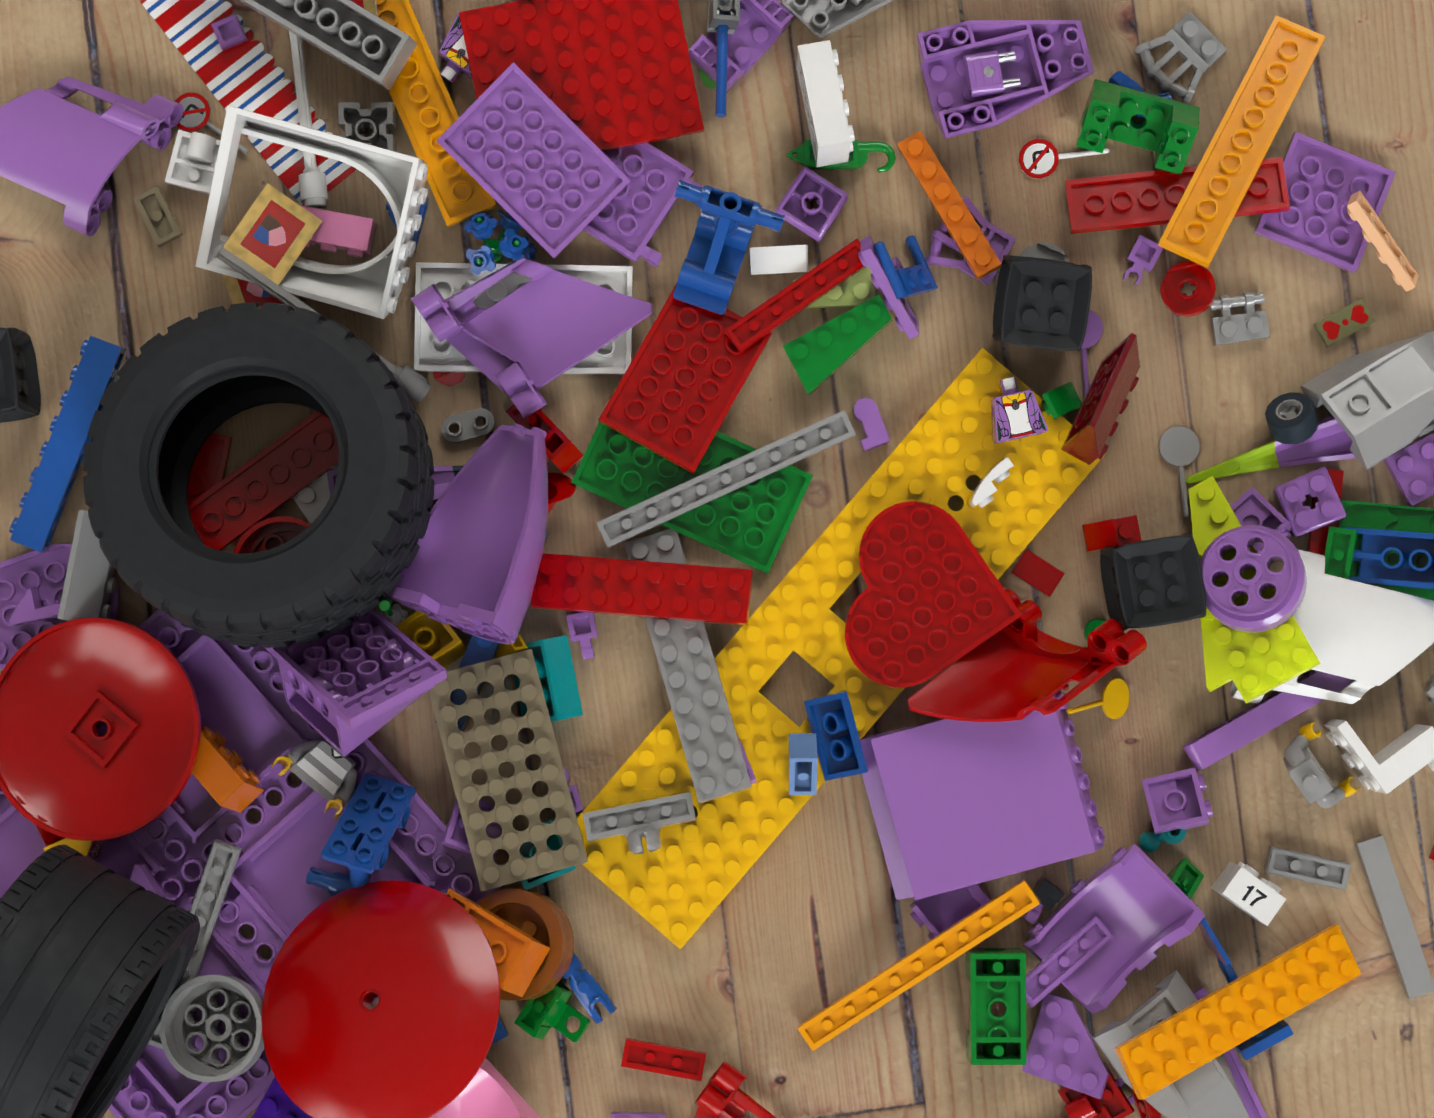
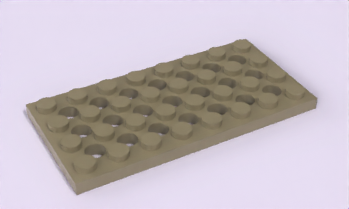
[428,649,588,892]

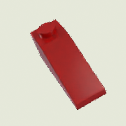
[505,404,583,473]

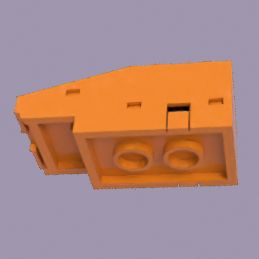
[445,888,550,997]

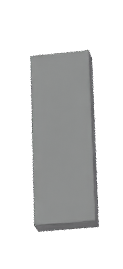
[1264,846,1351,890]

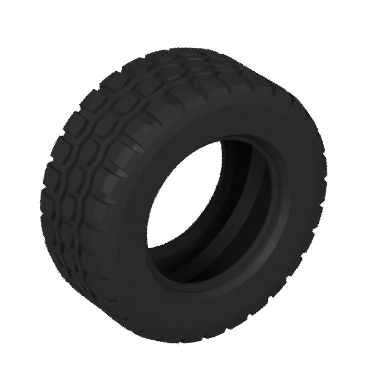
[83,303,434,648]

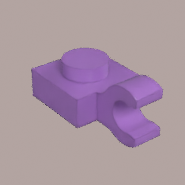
[566,612,598,660]

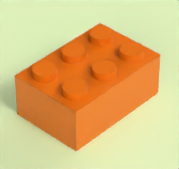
[192,726,264,813]

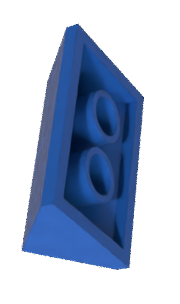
[804,690,868,781]

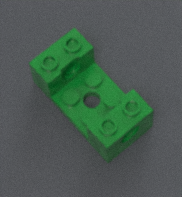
[1076,79,1200,175]
[966,948,1026,1065]

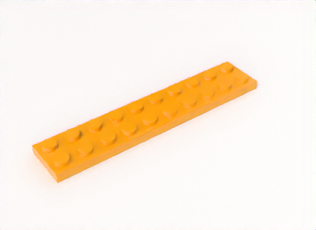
[376,0,497,227]
[1158,15,1326,268]
[1114,924,1361,1100]

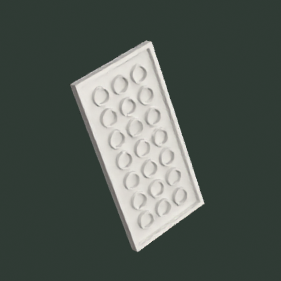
[414,262,633,375]

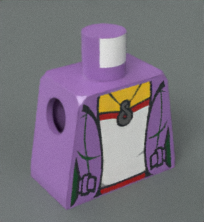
[439,13,472,84]
[991,377,1048,444]

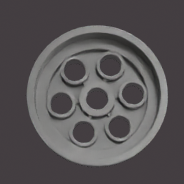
[160,975,264,1082]

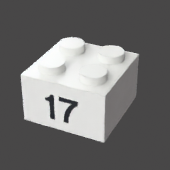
[1211,861,1286,926]

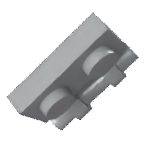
[1209,291,1270,346]

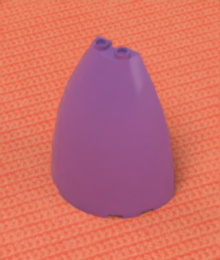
[384,424,548,645]

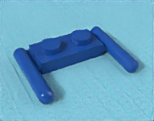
[874,235,938,300]

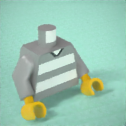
[1283,722,1360,809]
[271,739,357,819]

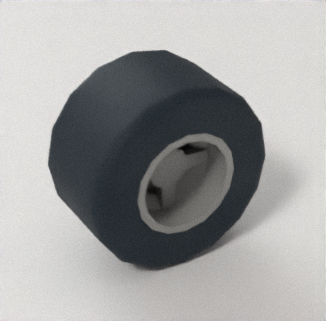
[1265,392,1319,445]

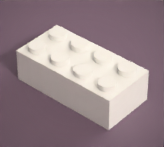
[796,40,855,167]

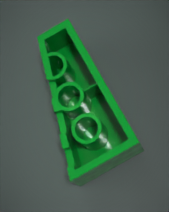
[783,295,893,395]

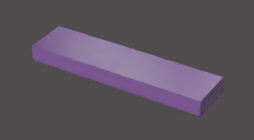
[1026,915,1114,1008]

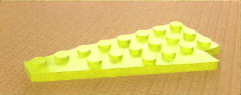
[1189,476,1321,704]

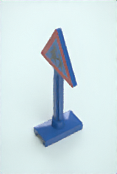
[1196,905,1293,1060]

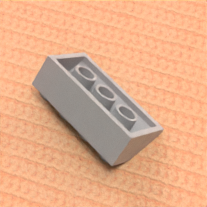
[57,509,117,621]

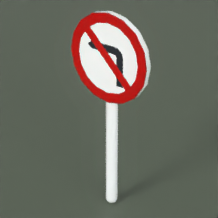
[1019,139,1110,179]

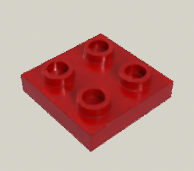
[1058,1063,1135,1118]

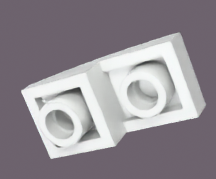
[749,244,809,275]
[969,457,1014,508]

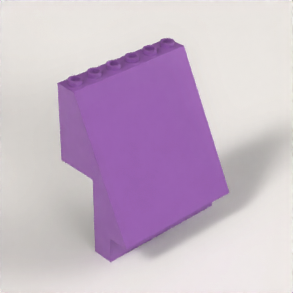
[860,689,1105,900]

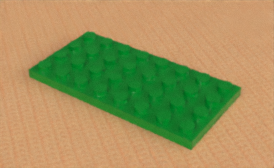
[571,385,813,574]

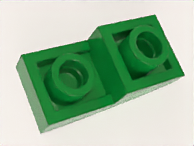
[1042,382,1082,419]

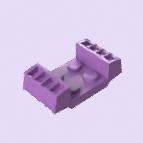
[689,0,796,93]

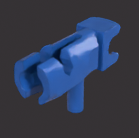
[563,952,617,1024]

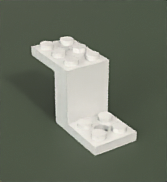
[1324,719,1434,794]

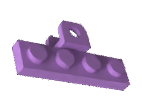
[858,236,919,339]

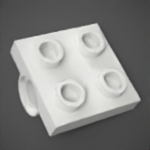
[165,130,220,195]

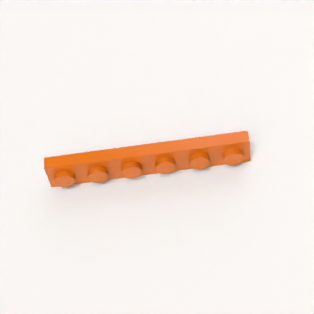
[897,131,1002,280]

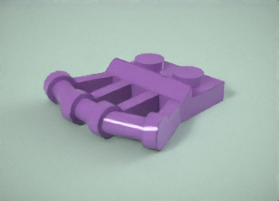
[925,196,1016,286]

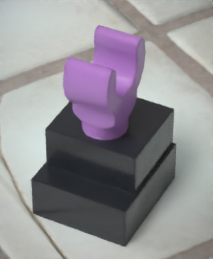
[1023,876,1064,924]

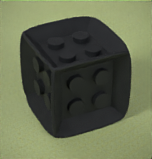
[992,255,1092,351]
[0,327,41,423]
[1100,534,1206,631]

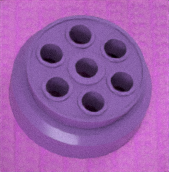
[1200,525,1307,633]

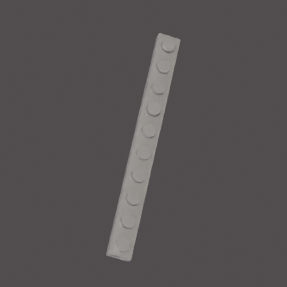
[597,410,856,548]

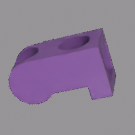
[853,398,890,452]

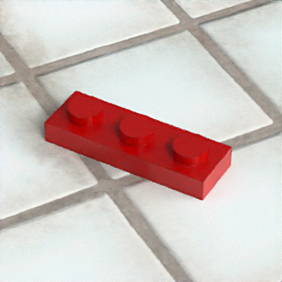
[621,1038,706,1081]

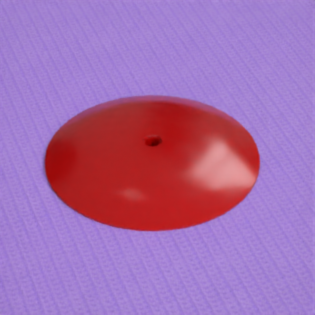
[262,880,501,1118]

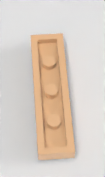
[1347,190,1419,292]

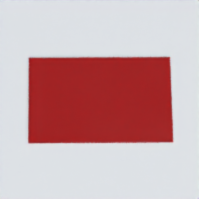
[1011,549,1065,597]

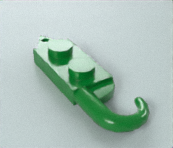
[787,140,896,173]

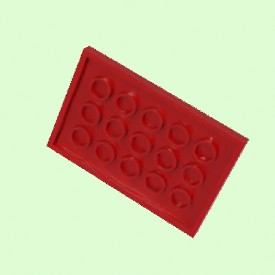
[598,283,772,474]

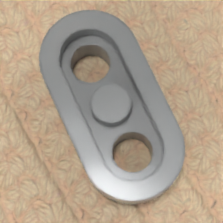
[441,408,495,443]

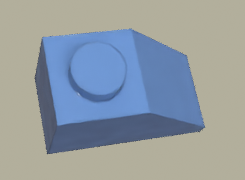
[788,733,818,795]

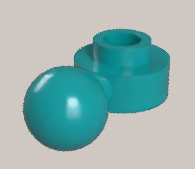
[1138,828,1186,853]

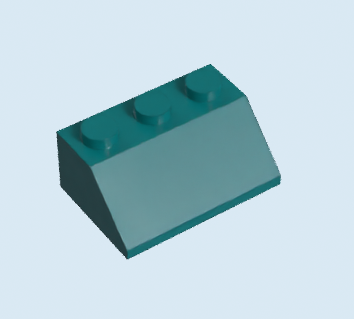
[514,635,583,722]

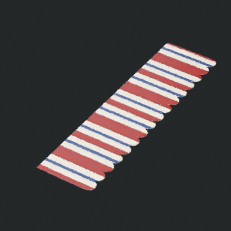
[140,0,356,206]

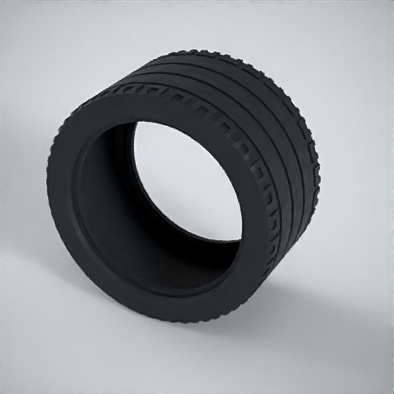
[0,844,200,1118]

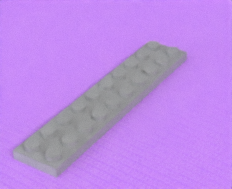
[624,529,752,803]

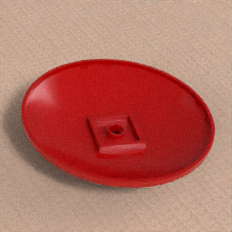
[0,618,201,841]

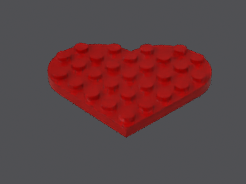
[845,501,1022,688]

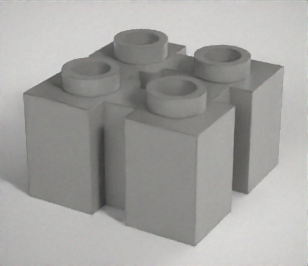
[338,102,397,163]

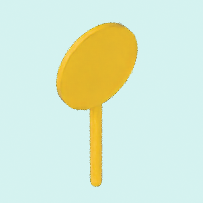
[1066,678,1130,719]

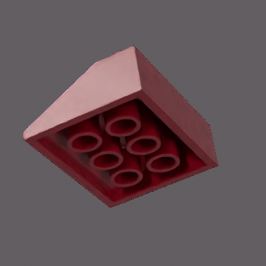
[1061,333,1140,465]

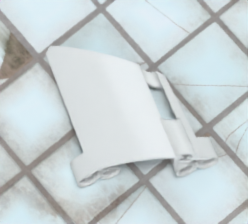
[1230,549,1434,704]

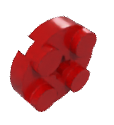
[1160,261,1216,317]

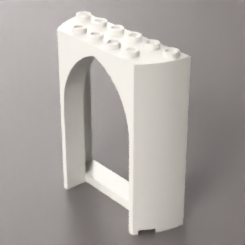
[195,105,428,319]

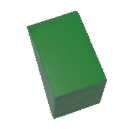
[1167,857,1204,900]

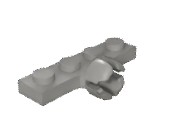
[583,792,696,854]

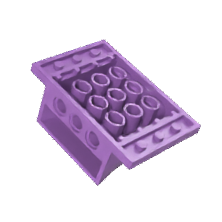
[263,608,447,757]

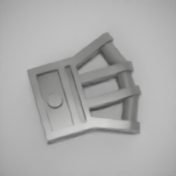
[1134,11,1227,104]

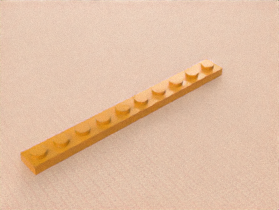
[797,878,1040,1051]

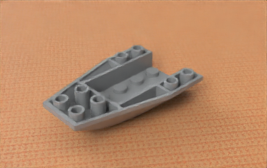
[1301,330,1434,471]
[1092,970,1250,1118]

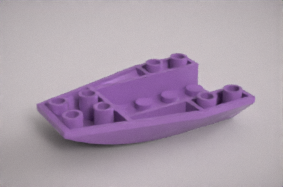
[917,20,1094,139]

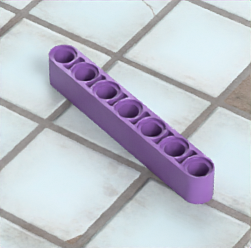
[1183,670,1354,771]

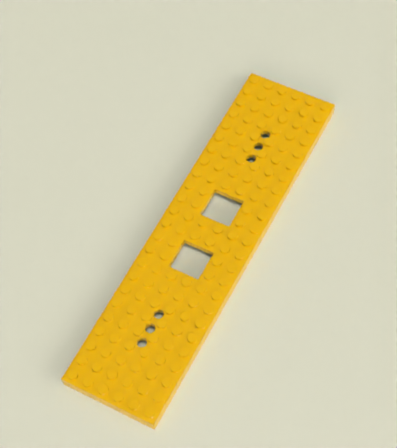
[577,348,1106,949]

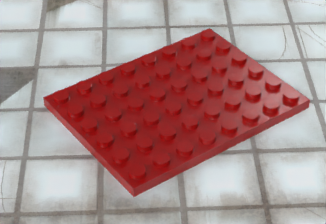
[459,0,704,152]

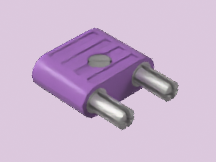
[964,51,1021,98]

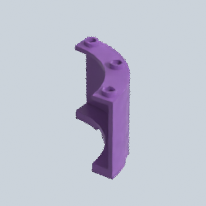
[1023,844,1205,1014]

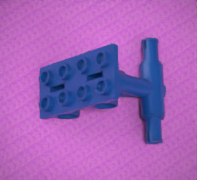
[673,180,785,315]
[306,773,416,896]

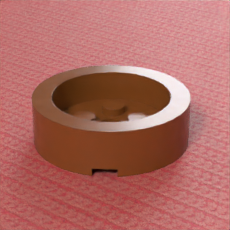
[477,889,574,1001]

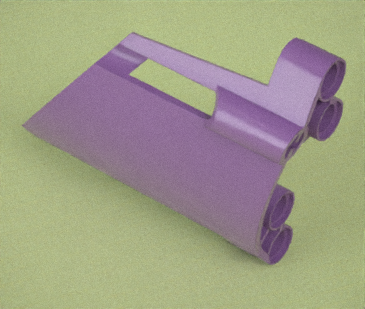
[0,77,183,237]
[411,258,652,419]

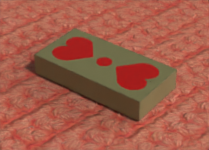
[1313,298,1375,348]

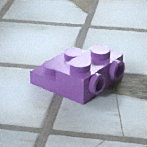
[1230,487,1291,553]
[1142,768,1213,834]

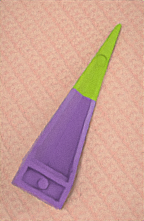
[1185,416,1356,483]

